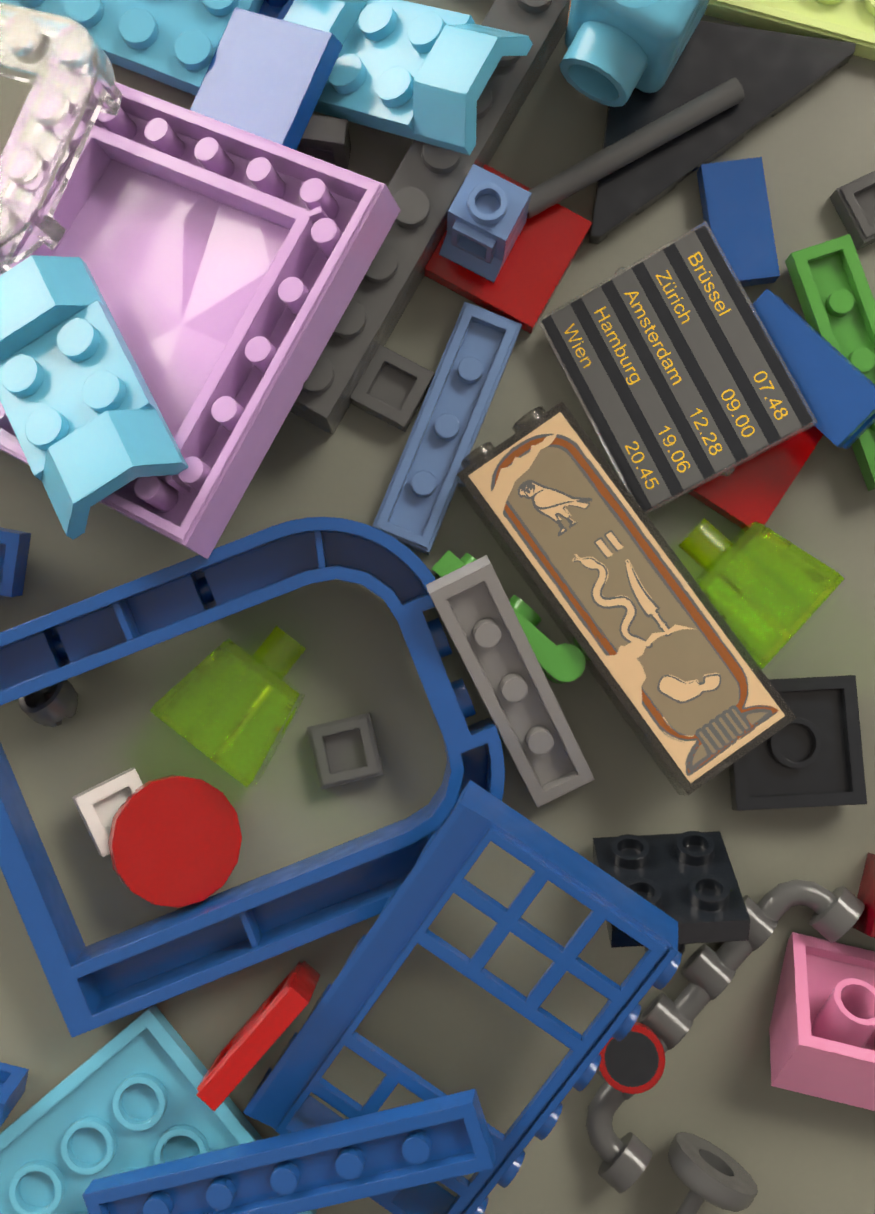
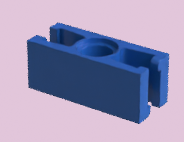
[750,289,875,449]

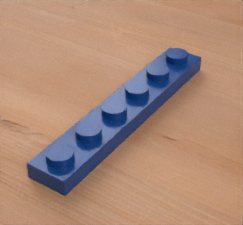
[82,1088,496,1214]

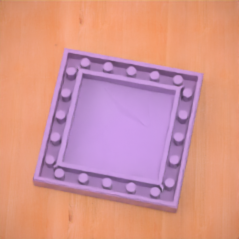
[0,68,401,559]

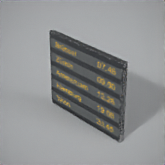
[537,221,817,517]

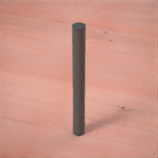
[527,77,745,219]

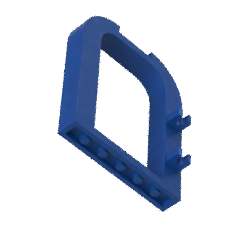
[0,517,505,1038]

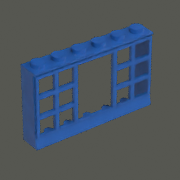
[243,780,682,1214]

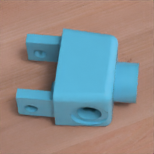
[559,0,710,107]

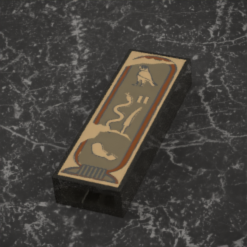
[457,402,797,795]

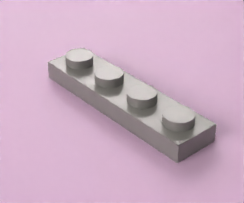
[426,555,595,808]

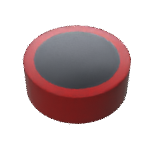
[599,1021,665,1094]

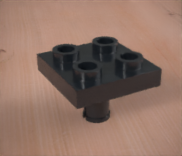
[593,831,750,955]

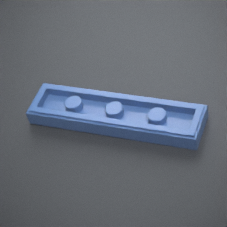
[372,302,522,555]

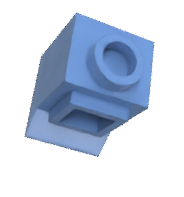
[439,164,531,282]

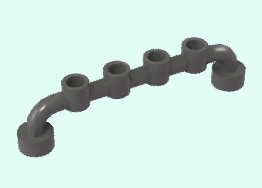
[586,879,865,1194]

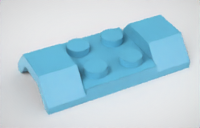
[283,0,533,156]
[0,255,188,540]

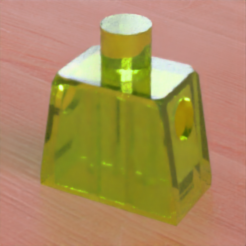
[678,518,845,671]
[150,625,306,788]

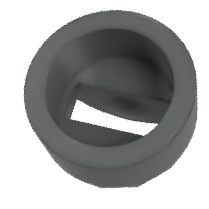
[19,680,78,727]

